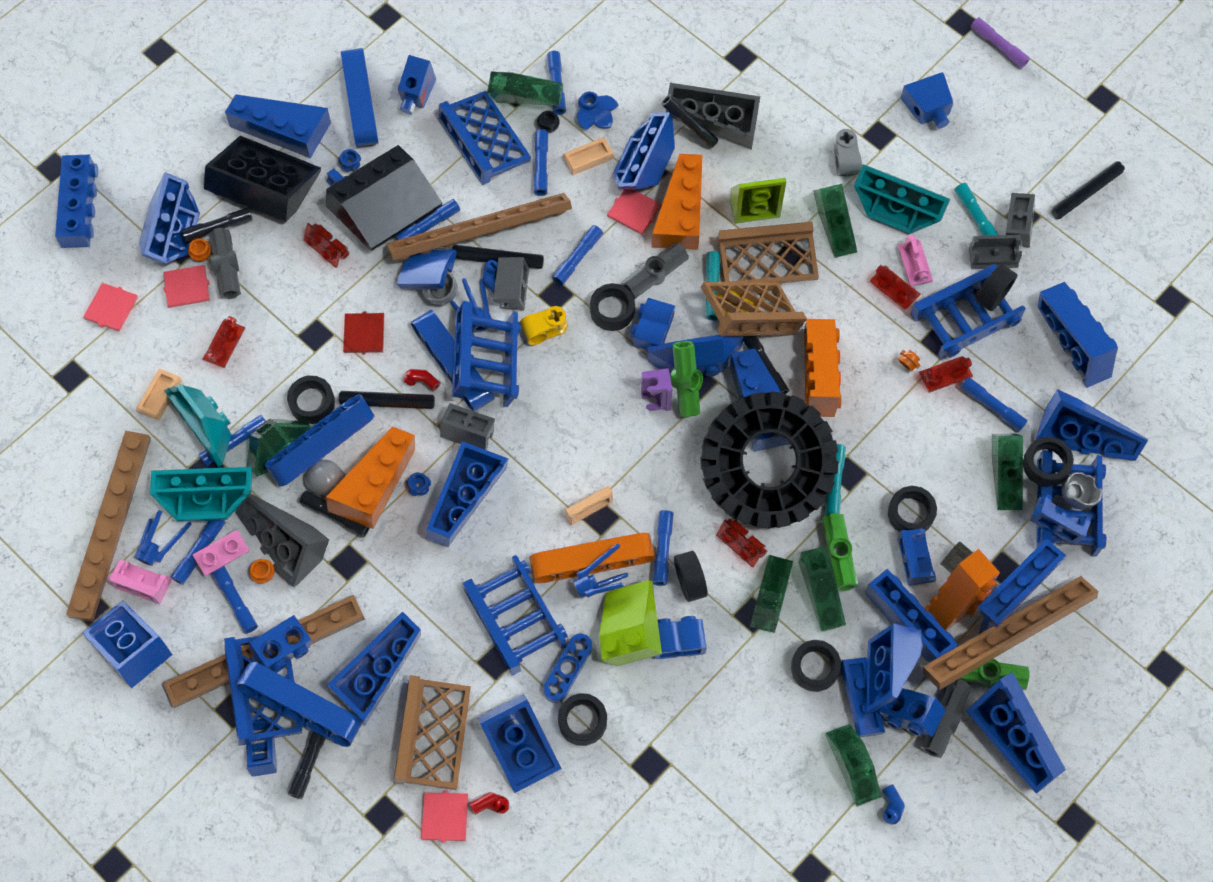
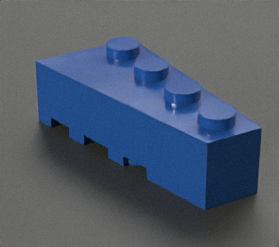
[225,94,331,159]
[1038,282,1118,388]
[730,348,790,452]
[425,441,509,547]
[966,672,1066,794]

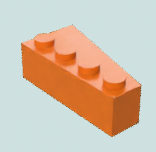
[652,154,703,250]
[804,319,842,417]
[326,426,415,529]
[925,549,1000,631]

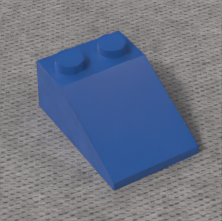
[82,600,173,688]
[866,623,923,714]
[477,694,562,793]

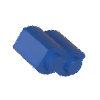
[630,298,675,350]
[654,616,707,659]

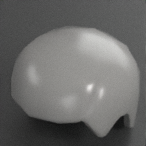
[422,271,458,306]
[305,460,345,496]
[1062,472,1103,509]

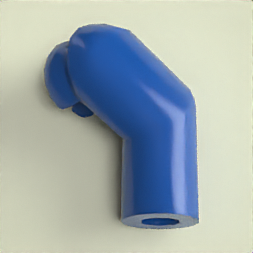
[483,260,498,293]
[882,784,905,825]

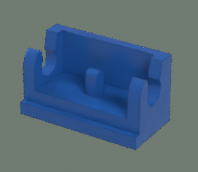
[1030,494,1091,545]
[897,529,936,586]

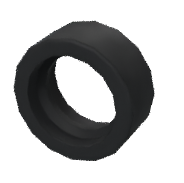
[975,264,1018,311]
[590,283,635,331]
[287,375,335,424]
[1022,437,1074,487]
[888,485,937,532]
[674,551,708,602]
[791,640,841,692]
[558,693,607,746]

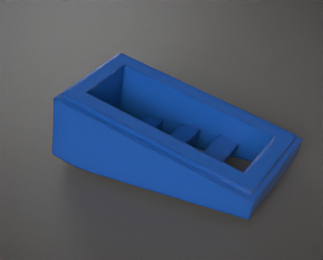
[246,717,277,777]

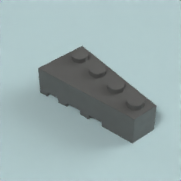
[666,83,761,150]

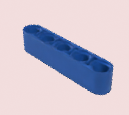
[341,48,379,147]
[411,310,495,412]
[265,395,375,487]
[236,662,362,747]

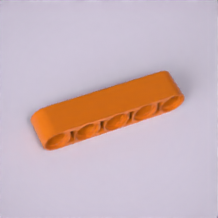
[529,533,655,583]

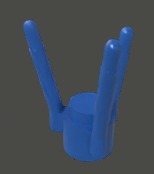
[450,278,492,332]
[134,510,191,566]
[574,543,628,598]

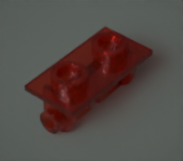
[304,223,350,268]
[869,265,921,310]
[203,316,245,368]
[919,356,973,393]
[716,518,768,568]

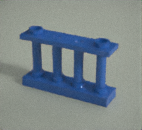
[910,264,1026,360]
[452,301,521,407]
[1036,450,1107,557]
[463,555,568,676]

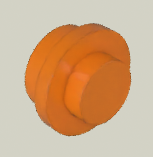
[188,238,212,262]
[898,350,920,372]
[249,559,275,584]

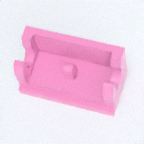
[108,560,172,604]

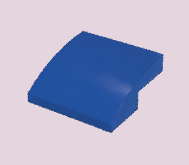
[397,250,457,289]

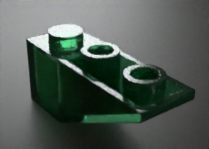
[487,71,563,106]
[813,184,857,258]
[992,433,1023,510]
[798,546,846,632]
[750,555,793,633]

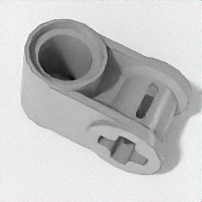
[834,129,862,175]

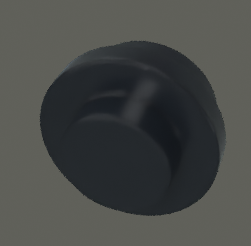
[537,111,560,133]

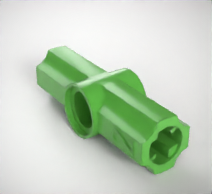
[670,341,703,417]
[822,513,858,592]
[959,659,1030,690]

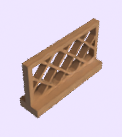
[717,221,819,283]
[701,282,807,336]
[393,675,471,790]

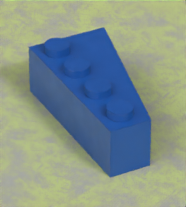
[327,611,421,726]

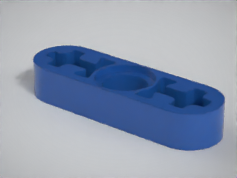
[544,633,592,703]

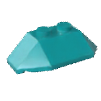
[854,164,950,234]
[164,384,232,467]
[150,467,252,522]

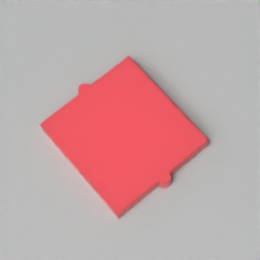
[607,189,662,235]
[163,265,210,308]
[83,283,138,332]
[421,791,468,843]

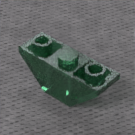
[246,419,312,477]
[825,724,881,807]

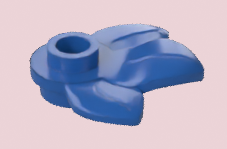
[577,91,619,130]

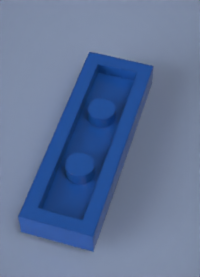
[841,657,885,738]

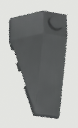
[236,493,329,587]

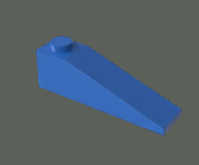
[1036,389,1148,461]

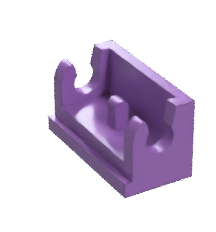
[641,368,673,411]

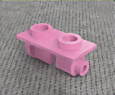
[897,235,933,286]
[193,530,250,576]

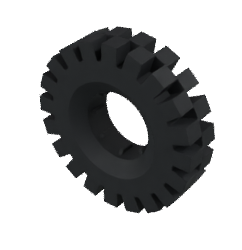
[700,391,839,528]

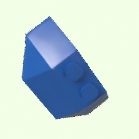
[613,112,675,189]
[139,172,200,264]
[647,335,744,377]

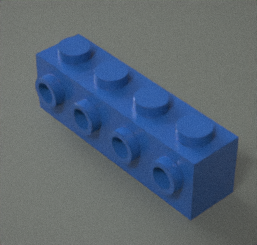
[55,154,98,248]
[864,569,958,663]

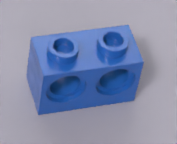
[249,615,311,673]
[879,688,946,737]

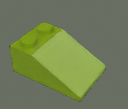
[730,178,786,224]
[599,580,662,666]

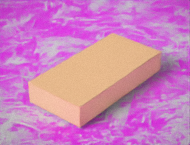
[563,137,614,175]
[136,368,182,421]
[565,486,613,525]

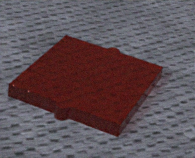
[343,311,385,355]

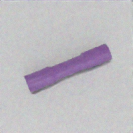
[971,17,1030,68]

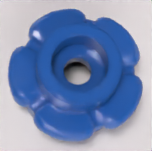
[339,149,361,171]
[406,472,431,496]

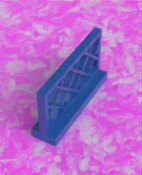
[438,91,531,185]
[977,539,1066,635]
[224,636,302,746]

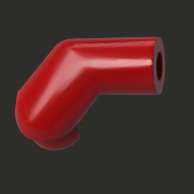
[403,369,441,391]
[469,792,509,815]

